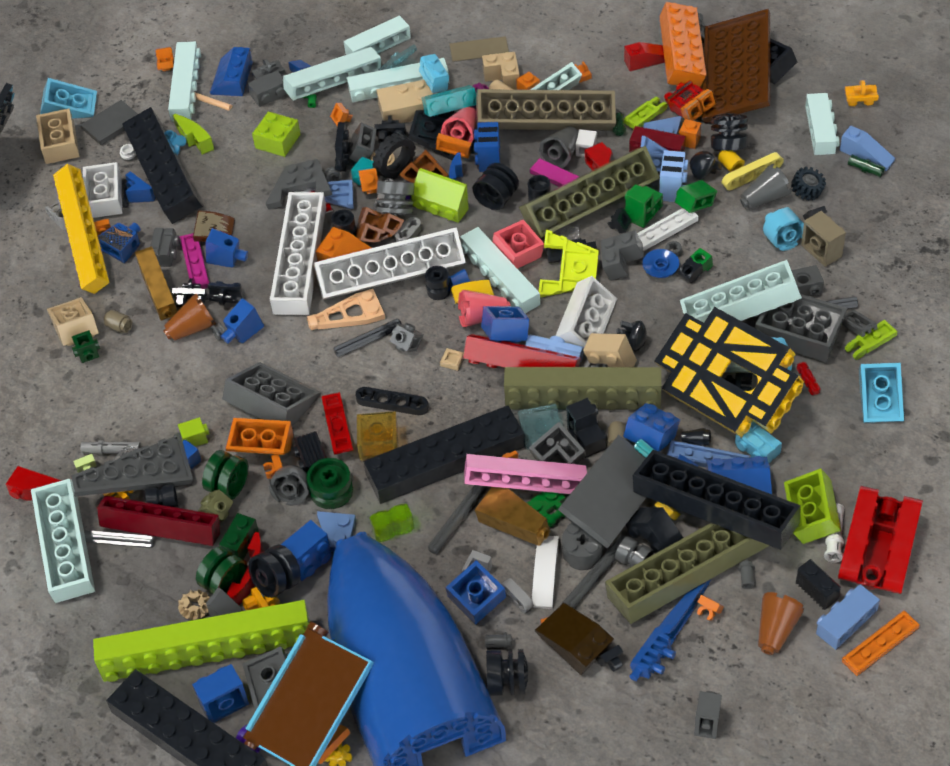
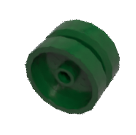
[202,450,249,500]
[307,458,353,509]
[196,546,248,594]

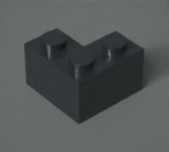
[770,38,798,84]
[566,398,608,458]
[626,507,684,554]

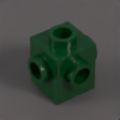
[72,330,100,363]

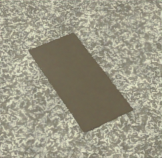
[449,36,509,62]

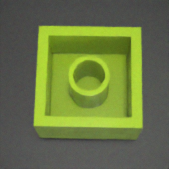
[252,111,301,157]

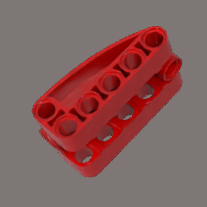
[838,486,923,594]

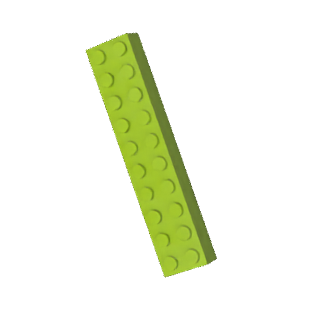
[93,600,310,682]

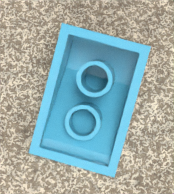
[40,78,97,118]
[859,363,904,423]

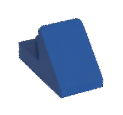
[125,171,156,203]

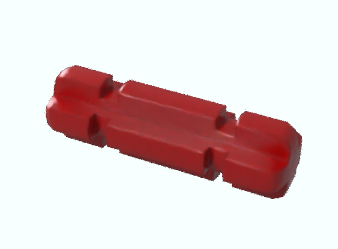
[796,362,821,395]

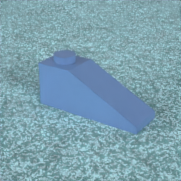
[840,126,896,171]

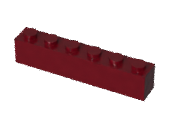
[97,496,220,546]

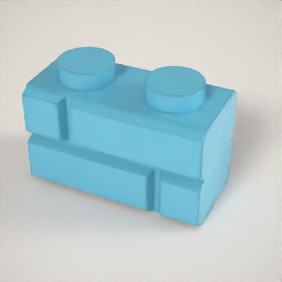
[419,54,449,93]
[735,421,782,463]

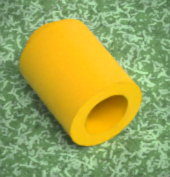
[718,150,745,172]

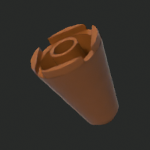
[163,293,217,341]
[758,592,804,655]

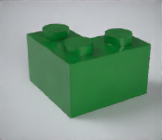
[624,184,663,228]

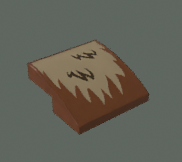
[193,211,235,242]

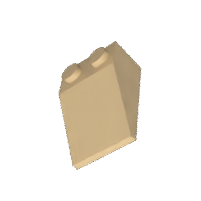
[47,297,99,346]

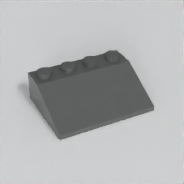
[755,294,847,362]
[222,362,321,425]

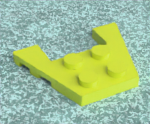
[539,230,599,298]

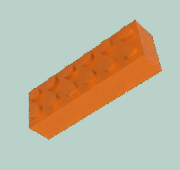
[659,2,706,87]

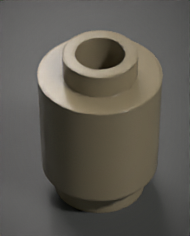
[104,310,132,333]
[608,421,627,447]

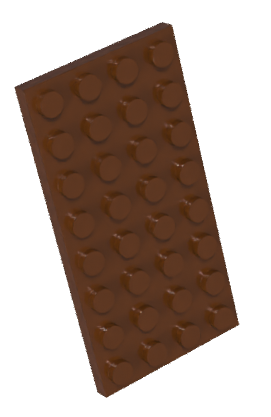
[702,9,770,123]

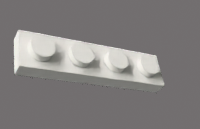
[637,208,698,251]

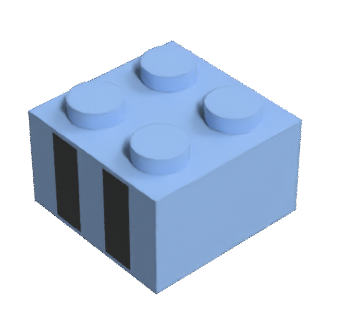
[659,150,688,202]

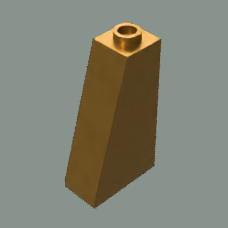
[135,246,177,321]
[475,487,550,546]

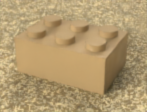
[36,108,80,164]

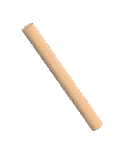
[195,92,232,111]

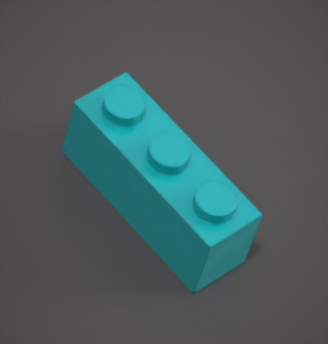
[421,85,476,117]

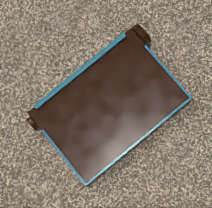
[243,621,374,766]

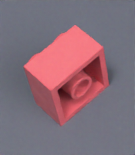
[492,220,544,269]

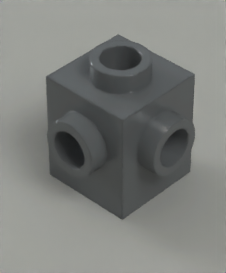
[390,323,424,351]

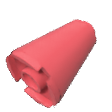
[441,107,476,143]
[458,290,510,327]

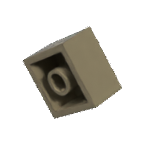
[801,211,846,267]

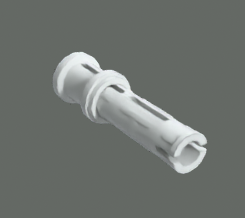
[824,504,844,563]

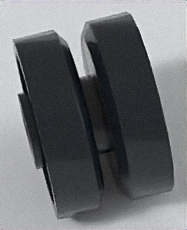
[248,544,301,598]

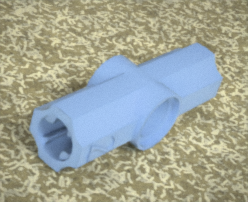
[525,334,584,362]

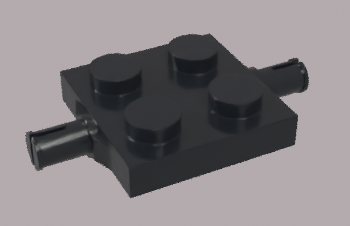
[334,122,351,172]

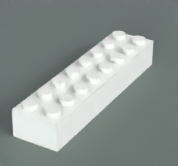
[270,192,326,315]
[314,227,466,300]

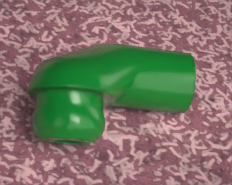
[302,93,317,108]

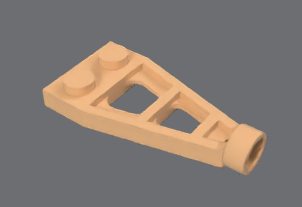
[307,288,385,330]

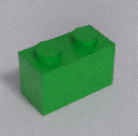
[675,180,717,213]

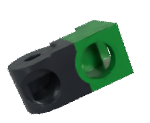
[678,248,713,283]

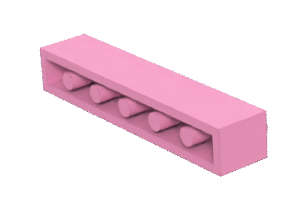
[464,454,587,494]

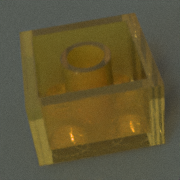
[357,411,399,460]

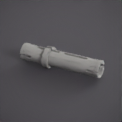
[80,440,141,455]

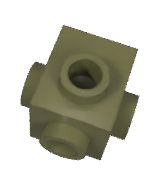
[198,490,233,522]

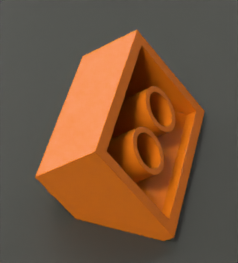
[226,418,294,455]

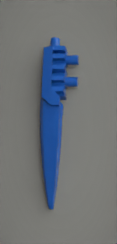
[630,579,711,681]

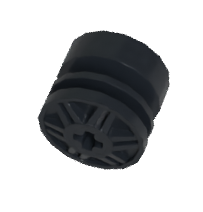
[711,113,748,150]
[472,163,519,210]
[486,649,528,696]

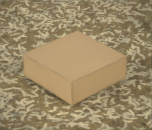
[440,348,464,371]

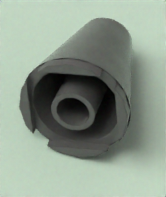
[538,126,579,168]
[740,164,792,209]

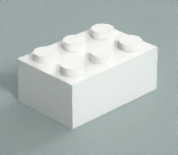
[83,162,122,218]

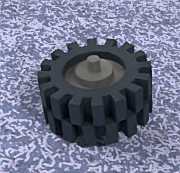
[791,167,826,201]

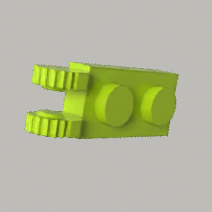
[624,96,668,130]
[845,320,898,360]

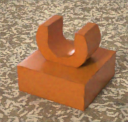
[574,61,592,83]
[330,103,353,126]
[263,454,282,479]
[697,595,724,621]

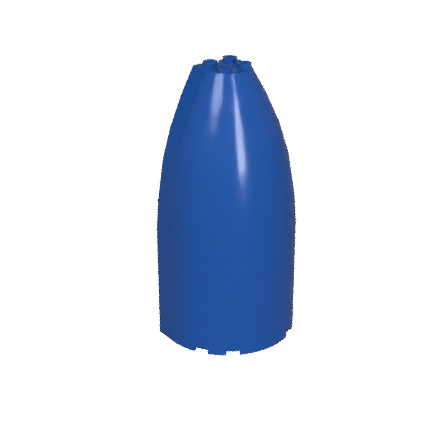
[327,532,506,766]

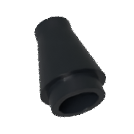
[681,428,711,447]

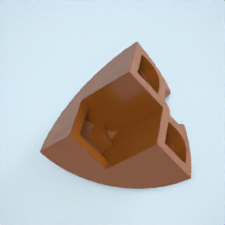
[399,150,449,183]
[356,207,404,242]

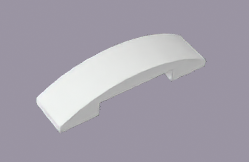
[532,536,559,609]

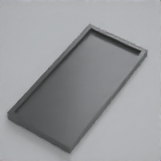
[558,435,646,548]

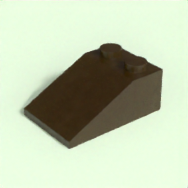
[535,602,614,675]

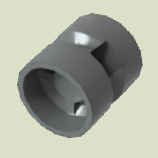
[615,536,654,568]

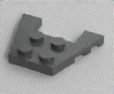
[266,159,332,210]

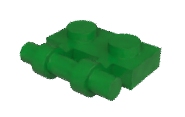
[527,491,566,527]

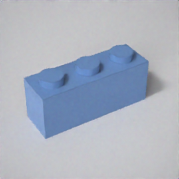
[816,584,880,650]

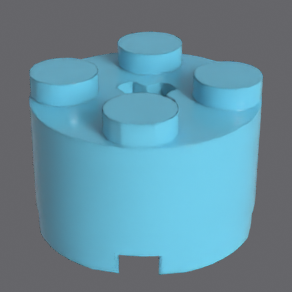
[763,207,804,251]

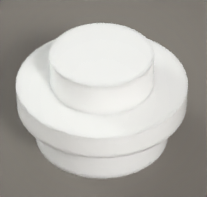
[120,144,136,160]

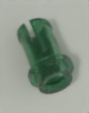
[612,113,626,136]

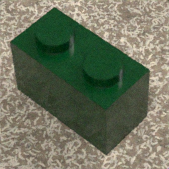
[219,513,259,560]

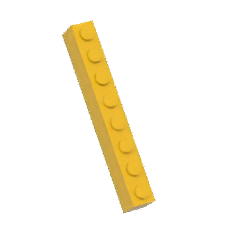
[53,164,110,294]

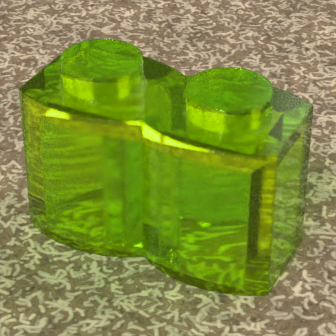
[369,504,414,542]

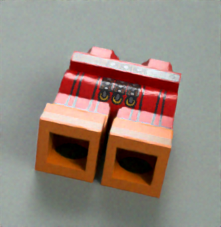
[664,81,716,121]

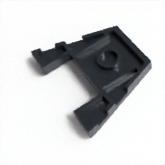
[408,110,456,160]

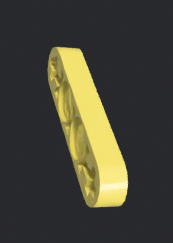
[721,152,784,191]

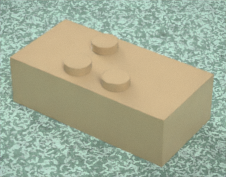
[376,80,447,123]

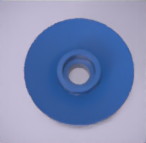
[643,249,679,278]

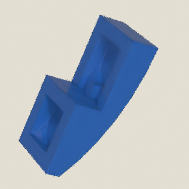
[449,152,463,180]

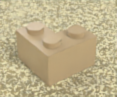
[482,52,520,90]
[583,333,637,367]

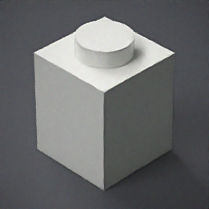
[576,130,597,157]

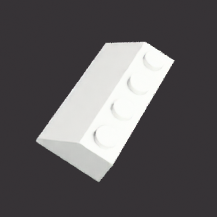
[556,276,617,347]

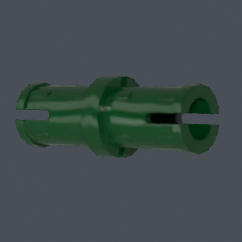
[848,154,885,178]

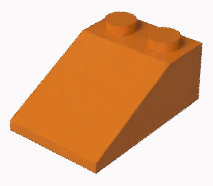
[315,227,371,262]

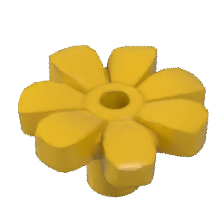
[325,743,352,766]

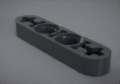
[355,387,429,415]

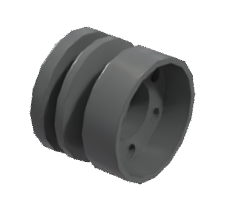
[376,181,415,215]

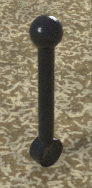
[122,179,129,208]

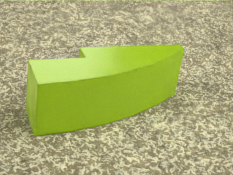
[173,114,214,155]

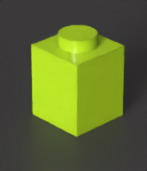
[178,417,210,447]

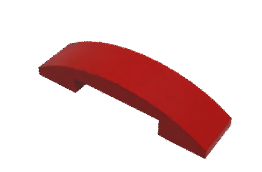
[321,392,353,455]
[227,532,263,605]

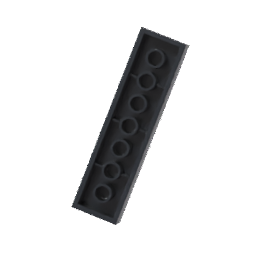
[122,107,203,224]
[363,405,525,504]
[633,450,801,550]
[106,669,268,766]

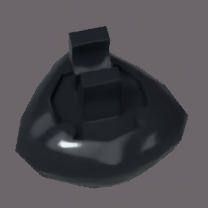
[689,151,722,180]
[616,320,647,351]

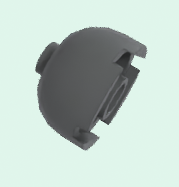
[269,465,309,506]

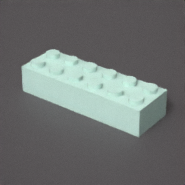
[680,260,801,323]
[31,479,95,603]

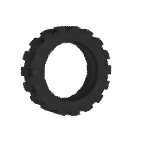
[372,133,416,180]

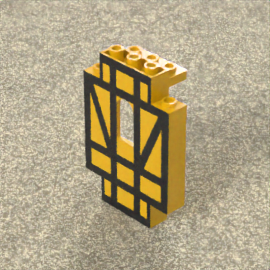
[654,306,804,438]

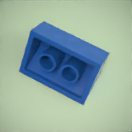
[210,47,253,96]
[706,456,772,494]

